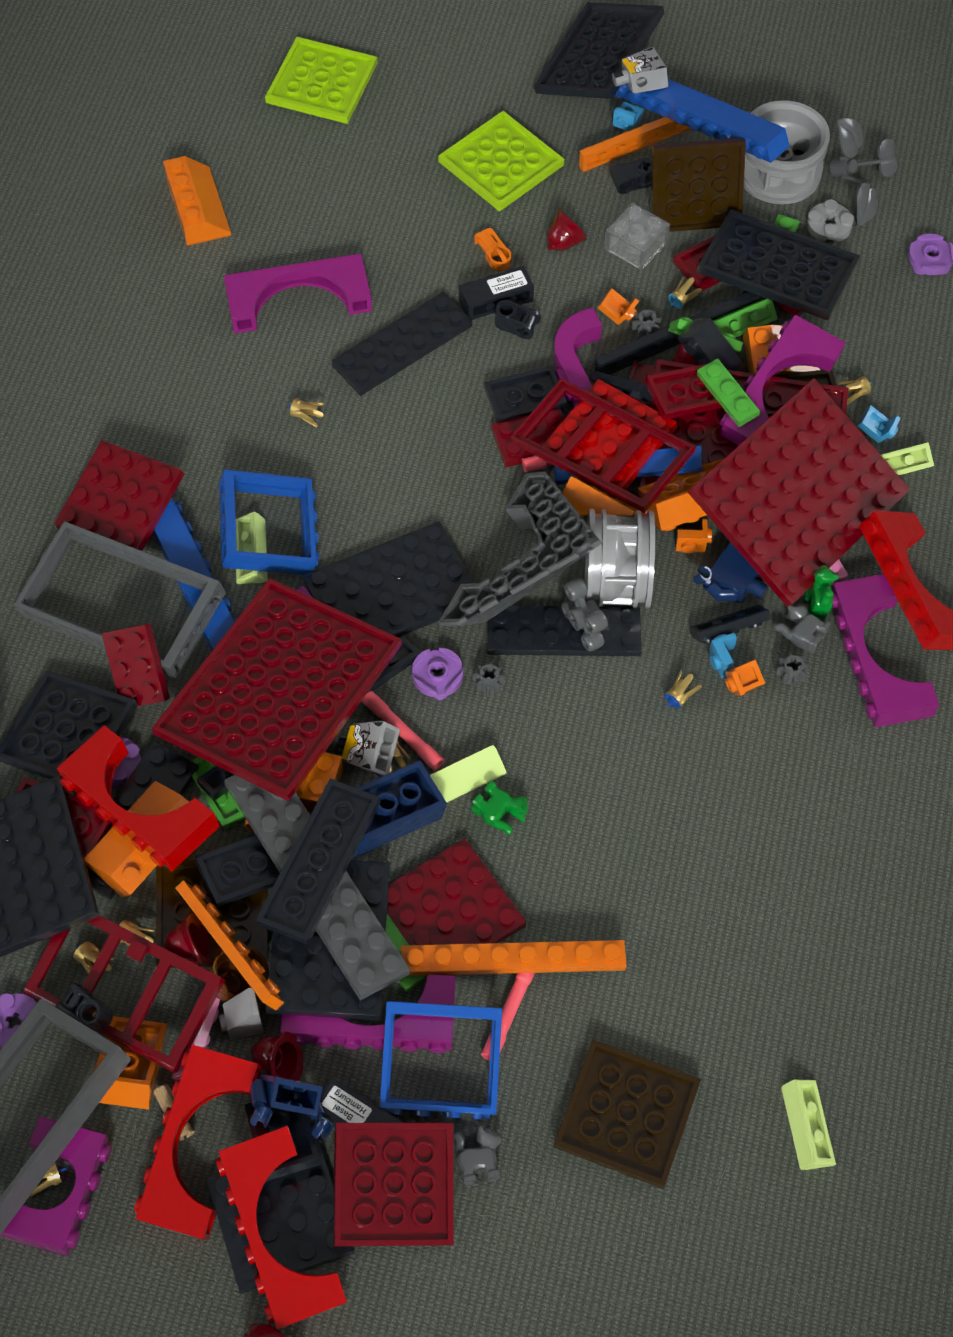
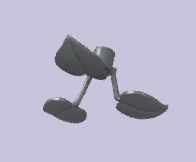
[830,118,898,226]

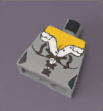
[612,47,668,93]
[337,721,400,776]

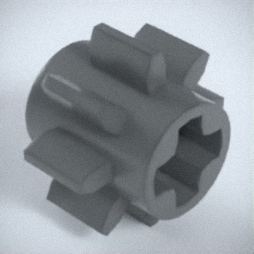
[632,309,662,337]
[776,653,809,687]
[473,662,505,696]

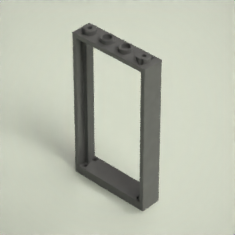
[13,521,226,679]
[0,999,131,1235]

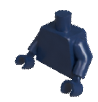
[693,537,769,603]
[250,1074,333,1140]

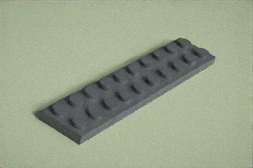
[225,775,410,1000]

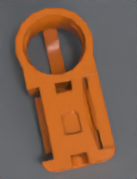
[474,228,511,271]

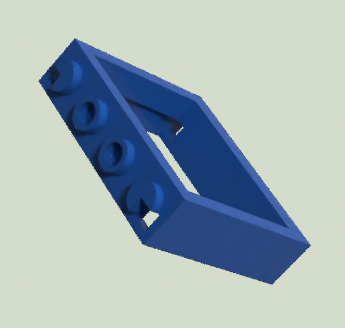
[219,470,320,575]
[380,1001,502,1119]

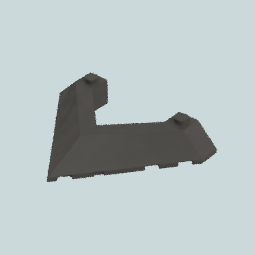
[438,472,602,626]

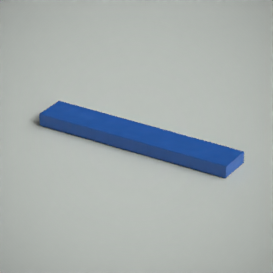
[555,446,703,485]

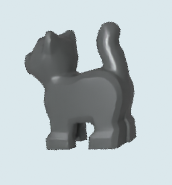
[775,603,832,654]
[453,1125,501,1187]

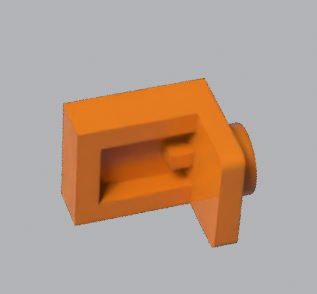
[597,288,639,325]
[675,519,712,553]
[725,660,765,696]

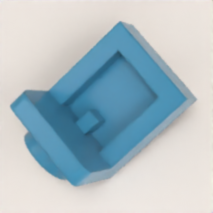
[613,102,644,131]
[857,405,901,443]
[709,633,737,678]

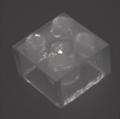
[604,203,670,270]

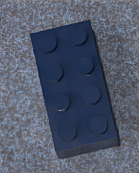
[352,761,447,858]

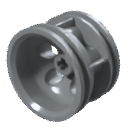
[744,100,830,204]
[585,509,655,608]

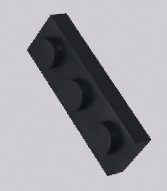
[590,371,653,402]
[689,605,771,643]

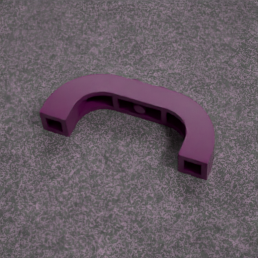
[554,308,602,407]

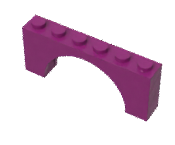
[223,254,372,334]
[720,315,846,446]
[832,574,939,728]
[280,975,456,1053]

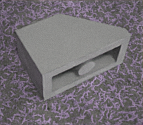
[219,988,264,1040]

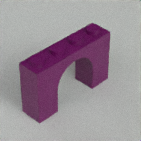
[0,1116,112,1256]

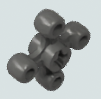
[561,578,608,651]

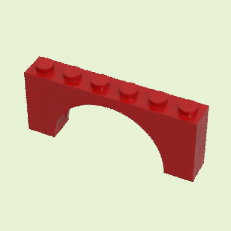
[859,510,953,650]
[56,725,220,872]
[134,1045,263,1240]
[215,1126,347,1329]

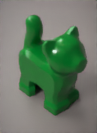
[805,566,839,619]
[471,781,528,835]

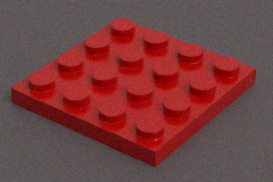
[542,379,677,490]

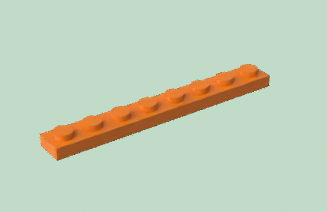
[401,940,626,976]

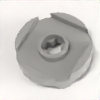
[807,199,854,243]

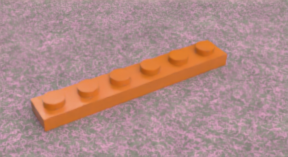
[579,117,691,172]
[176,880,284,1010]

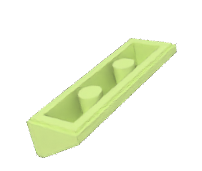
[881,442,934,475]
[236,511,268,584]
[430,745,506,802]
[782,1079,836,1170]

